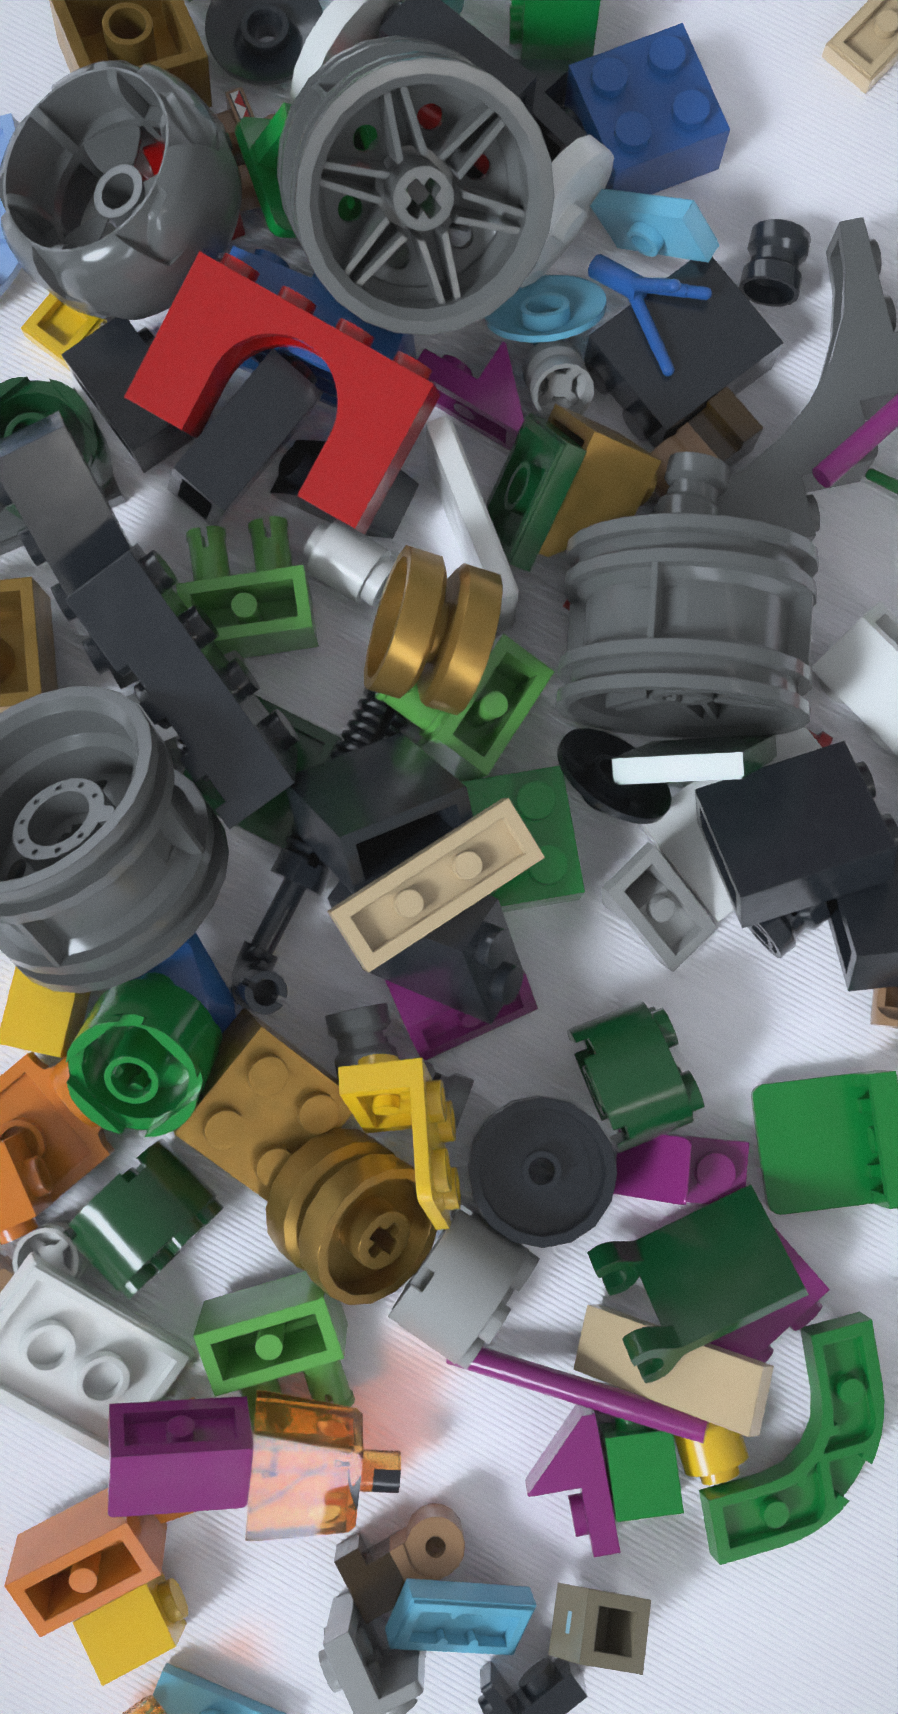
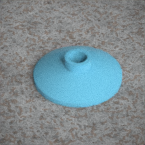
[484,275,607,346]

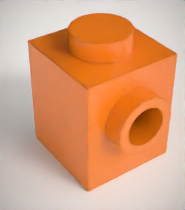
[0,1131,53,1245]

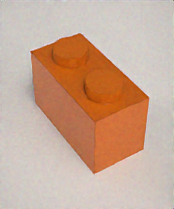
[4,1488,168,1638]

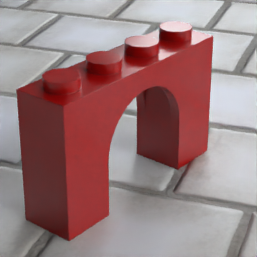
[124,251,441,534]

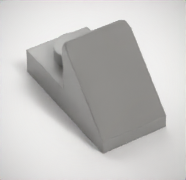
[601,842,718,972]

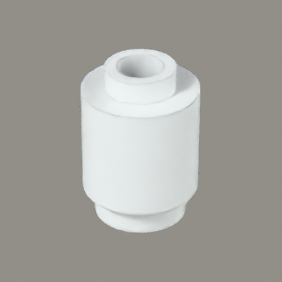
[303,519,395,607]

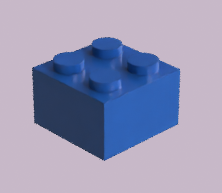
[564,23,730,195]

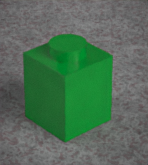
[600,1416,684,1522]

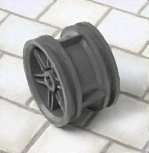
[277,35,555,335]
[555,513,819,739]
[0,686,229,993]

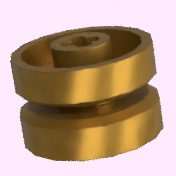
[364,545,503,715]
[265,1128,437,1305]

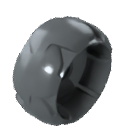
[0,60,242,320]

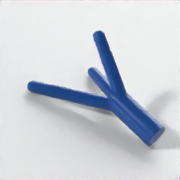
[588,254,712,376]

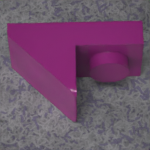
[417,341,524,451]
[613,1129,749,1205]
[525,1404,621,1558]

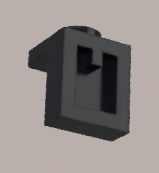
[478,1657,588,1714]

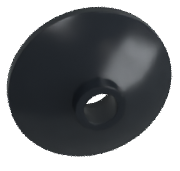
[205,0,323,86]
[557,728,672,824]

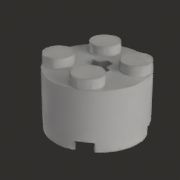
[388,1204,540,1370]

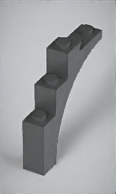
[651,217,898,542]

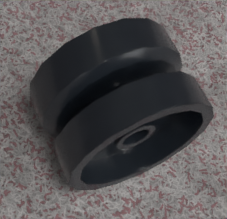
[467,1095,617,1248]

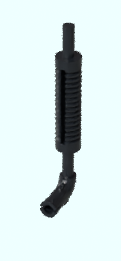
[230,687,409,1015]

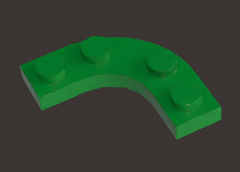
[699,1311,885,1565]

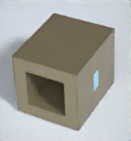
[548,1582,651,1675]

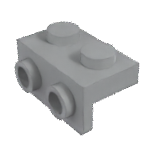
[318,1591,426,1714]

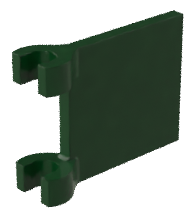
[587,1184,809,1384]

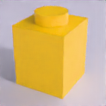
[0,966,91,1058]
[72,1572,188,1686]

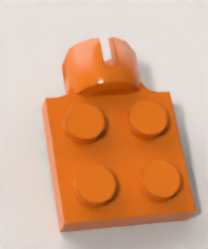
[0,1052,115,1217]

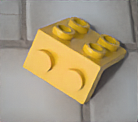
[338,1054,461,1230]

